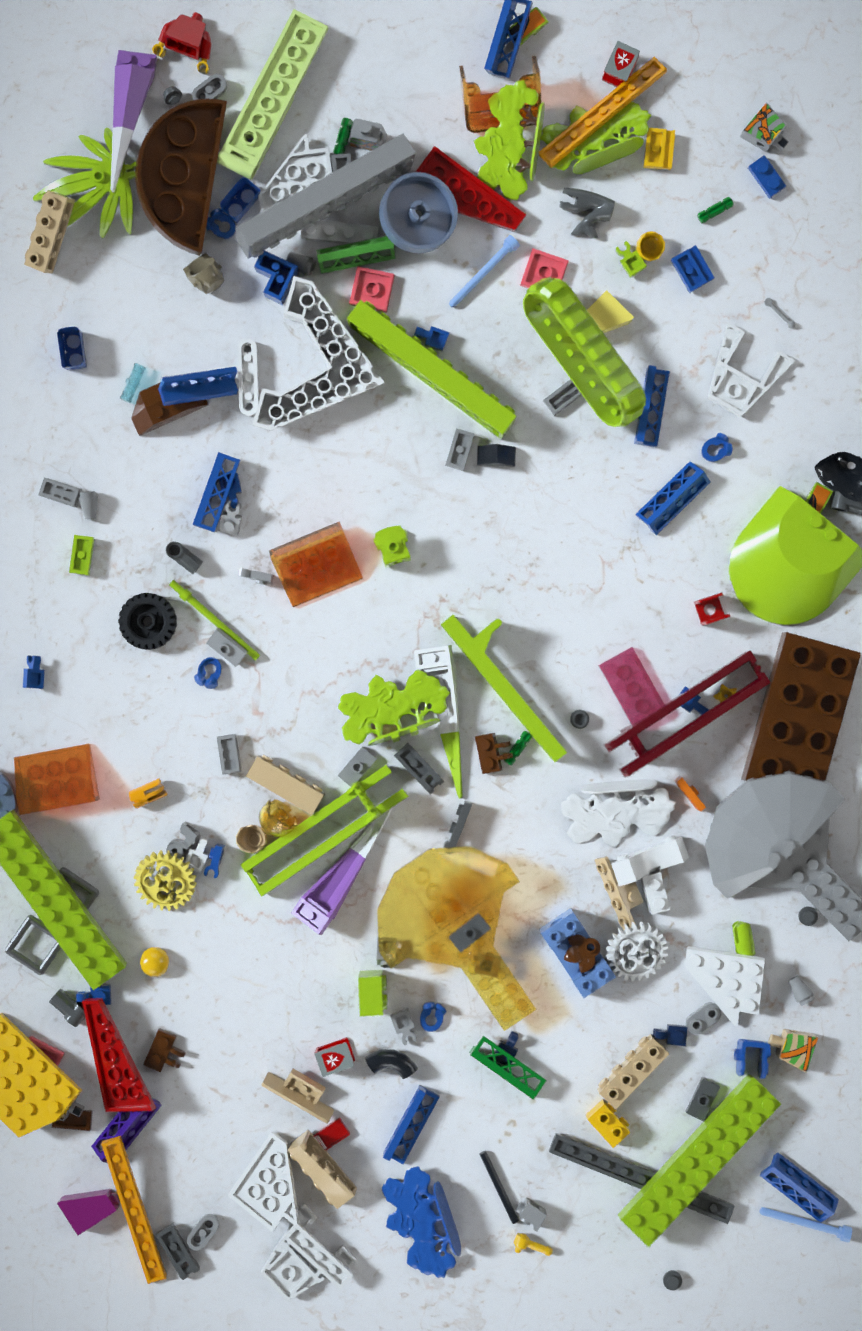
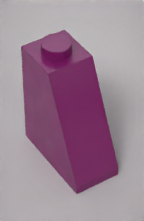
[57,1189,120,1236]

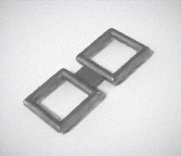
[5,867,99,975]

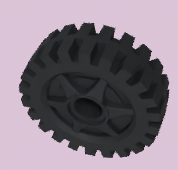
[118,593,177,650]

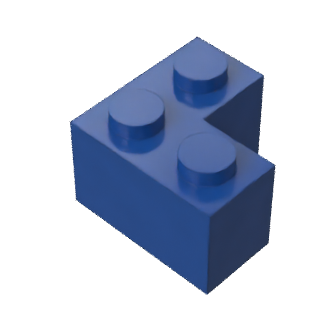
[254,250,299,306]

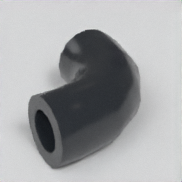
[365,1049,418,1079]

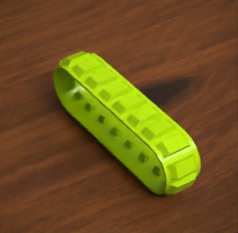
[523,277,646,427]

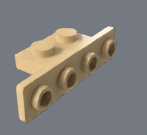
[595,856,643,930]
[261,1069,334,1124]

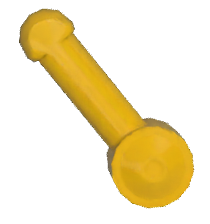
[513,1233,553,1256]

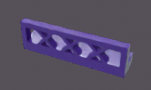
[91,1098,162,1163]

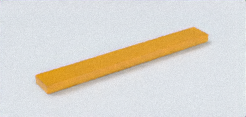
[539,57,667,168]
[101,1136,167,1284]

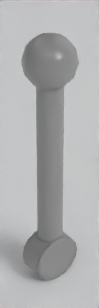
[764,298,795,328]

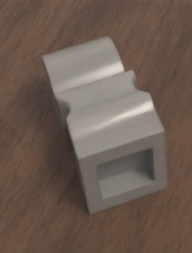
[166,822,200,859]

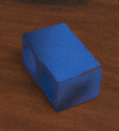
[220,178,260,223]
[57,326,87,370]

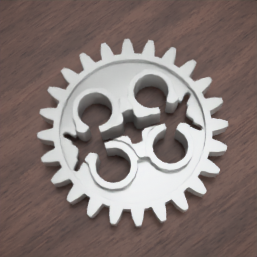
[605,921,668,981]

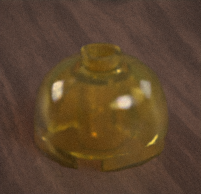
[259,799,298,838]

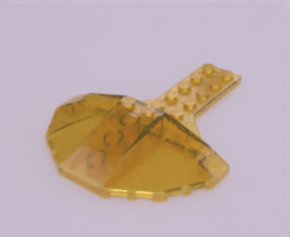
[377,846,536,1031]

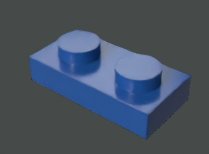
[748,155,786,199]

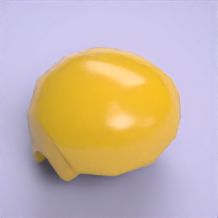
[636,231,665,261]
[140,947,169,977]

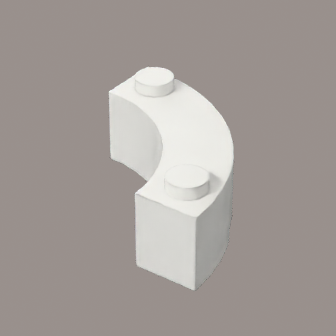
[612,835,689,886]

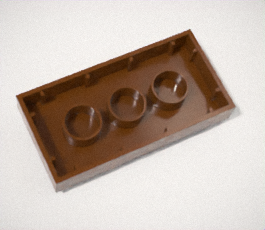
[741,632,861,781]

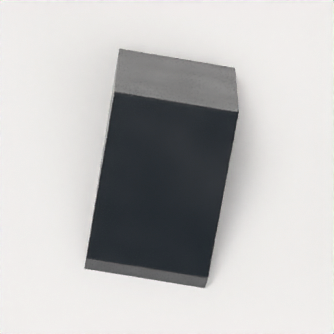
[477,444,516,466]

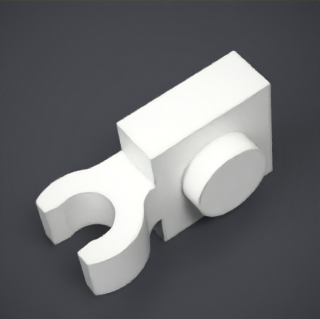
[185,836,209,873]

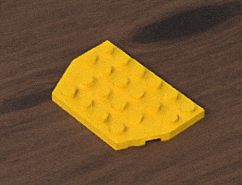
[0,1013,82,1137]

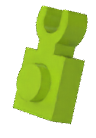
[615,241,647,278]

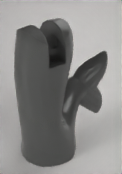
[559,188,615,238]

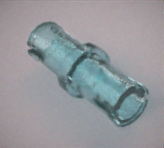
[120,363,146,403]

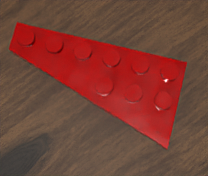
[415,146,526,232]
[82,998,157,1112]

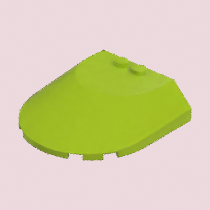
[729,486,862,625]

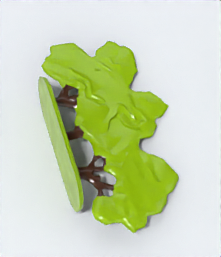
[473,80,545,200]

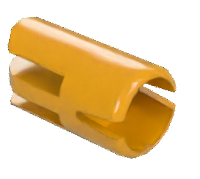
[129,778,168,809]

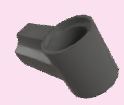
[831,491,862,515]
[166,541,203,574]
[49,989,85,1027]

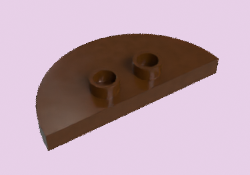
[135,99,227,256]

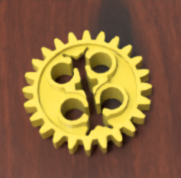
[133,850,197,911]

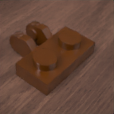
[475,733,513,774]
[143,1028,186,1072]

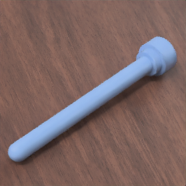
[449,235,520,307]
[760,1207,852,1243]

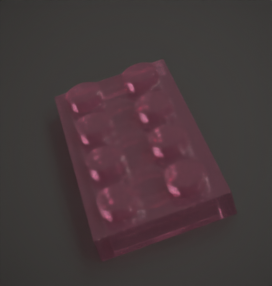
[598,647,670,725]

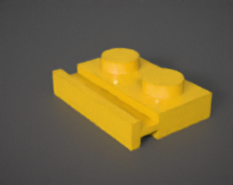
[643,128,676,170]

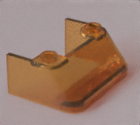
[459,56,541,133]

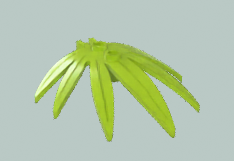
[33,128,136,239]

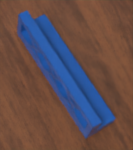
[484,0,533,79]
[634,365,670,447]
[158,366,238,406]
[192,452,241,533]
[635,461,711,535]
[383,1085,440,1164]
[760,1153,839,1223]

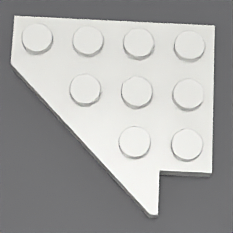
[258,134,332,212]
[685,946,765,1027]
[228,1131,300,1232]

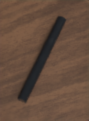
[479,1151,519,1224]

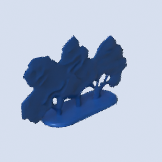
[382,1166,461,1278]

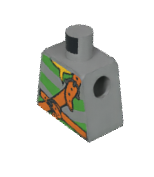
[740,102,789,152]
[347,118,387,151]

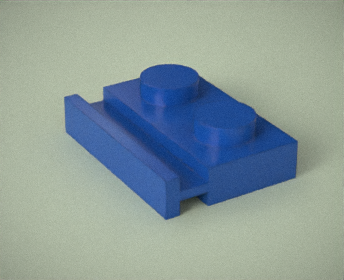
[671,245,715,293]

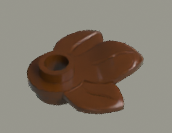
[564,934,601,973]

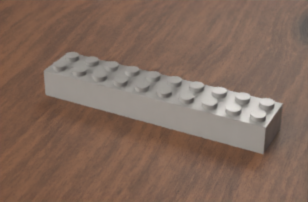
[236,133,416,259]

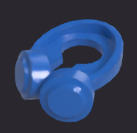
[206,208,236,239]
[701,433,733,462]
[194,657,222,689]
[420,1002,447,1032]

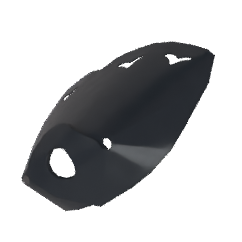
[815,452,862,502]

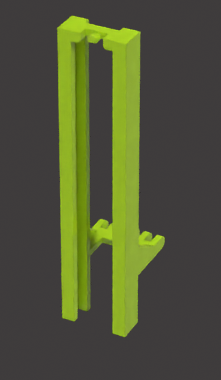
[441,615,567,762]
[240,765,409,897]

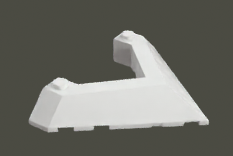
[252,276,385,431]

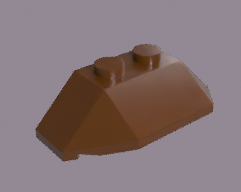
[131,383,209,436]

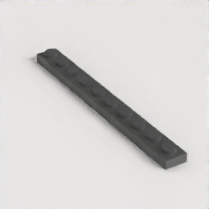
[549,1133,735,1224]

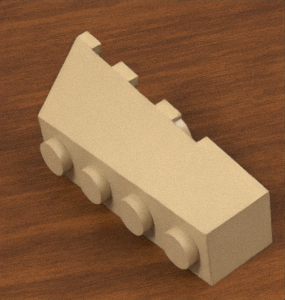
[288,1129,357,1209]

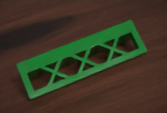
[469,1035,547,1100]

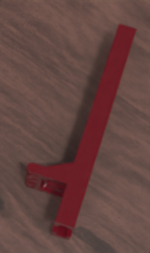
[604,650,771,778]

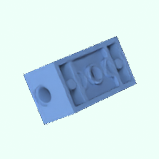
[539,908,616,998]

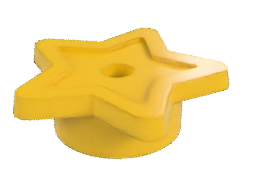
[713,684,737,703]

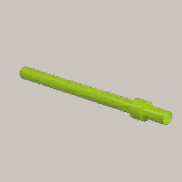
[169,580,260,661]

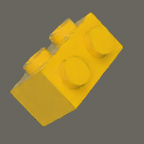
[586,1099,630,1148]

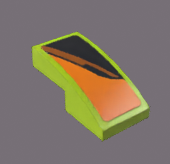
[508,6,549,46]
[806,481,833,514]

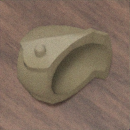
[183,253,224,294]

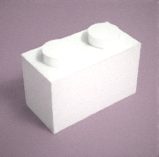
[641,870,671,915]

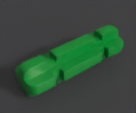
[333,117,353,154]
[697,197,734,223]
[504,731,532,766]

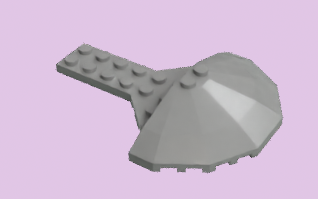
[705,771,862,941]

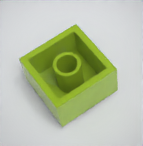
[358,970,388,1017]

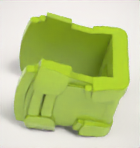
[373,526,411,568]

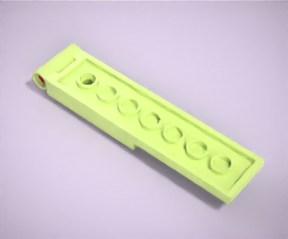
[217,9,328,180]

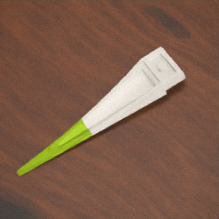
[414,645,463,799]

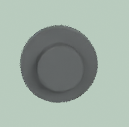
[163,86,182,105]
[570,710,589,729]
[798,906,818,926]
[663,1270,682,1291]

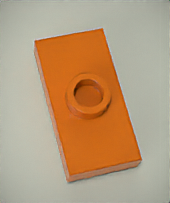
[675,776,706,811]

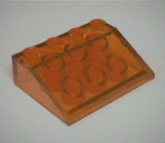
[269,521,363,607]
[14,743,100,815]

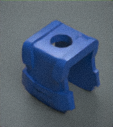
[734,1039,771,1079]

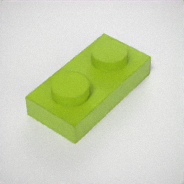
[69,535,95,575]

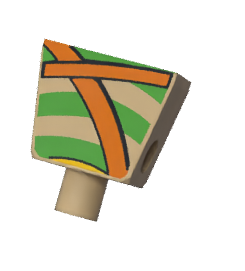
[768,1029,818,1073]

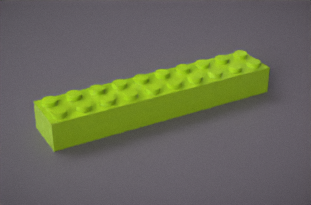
[347,300,516,440]
[0,809,127,991]
[618,1073,781,1248]

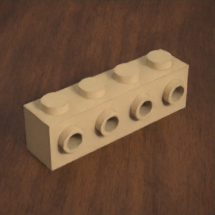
[24,190,75,274]
[598,1034,669,1109]

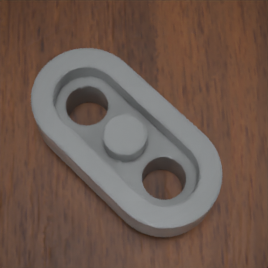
[192,74,227,100]
[685,1002,721,1034]
[187,1214,219,1251]

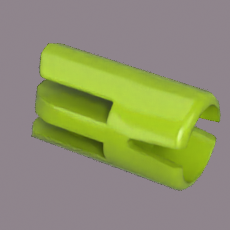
[732,921,756,956]

